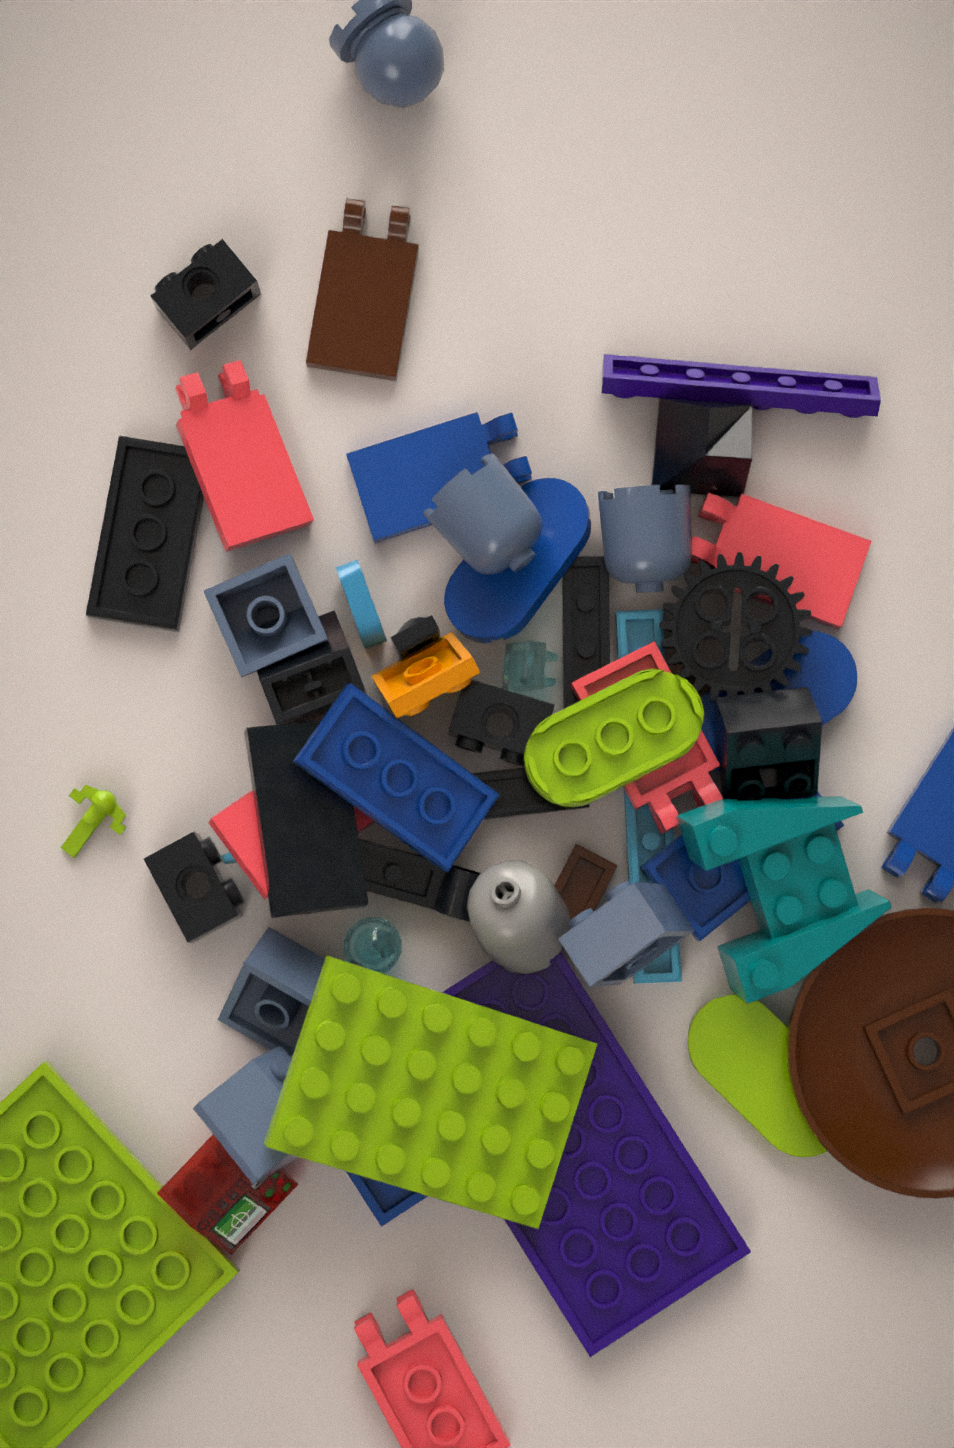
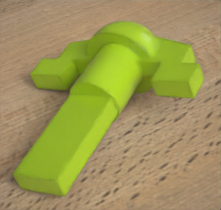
[60,785,127,858]

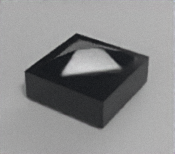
[390,615,440,658]

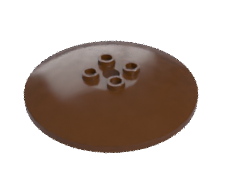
[787,908,954,1198]

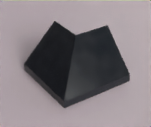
[651,398,752,497]

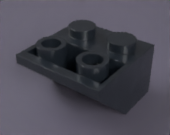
[257,610,367,725]
[714,687,822,801]

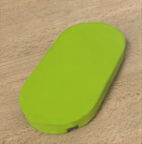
[524,669,704,807]
[687,995,827,1157]

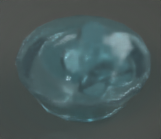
[344,917,402,973]

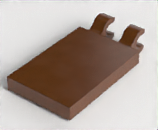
[306,198,419,381]

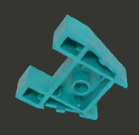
[676,796,891,1004]

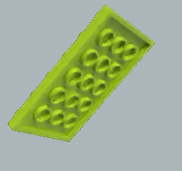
[263,955,597,1229]

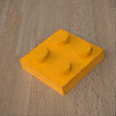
[371,631,481,719]

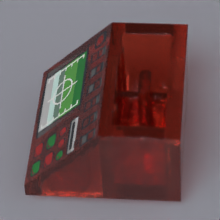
[157,1135,299,1255]

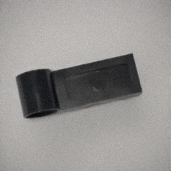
[359,838,481,922]

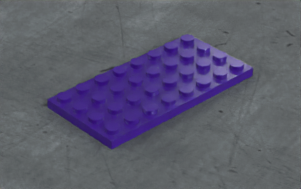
[442,951,751,1357]

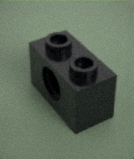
[150,239,261,350]
[448,679,555,767]
[144,832,245,943]

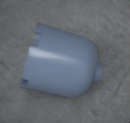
[423,453,543,575]
[598,485,692,593]

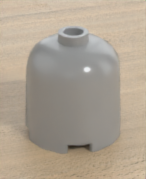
[467,860,571,974]

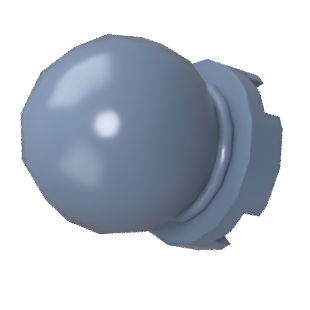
[329,0,444,108]

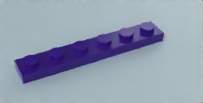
[602,354,881,418]

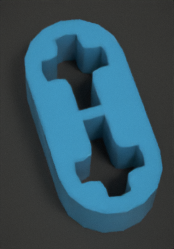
[335,560,387,649]

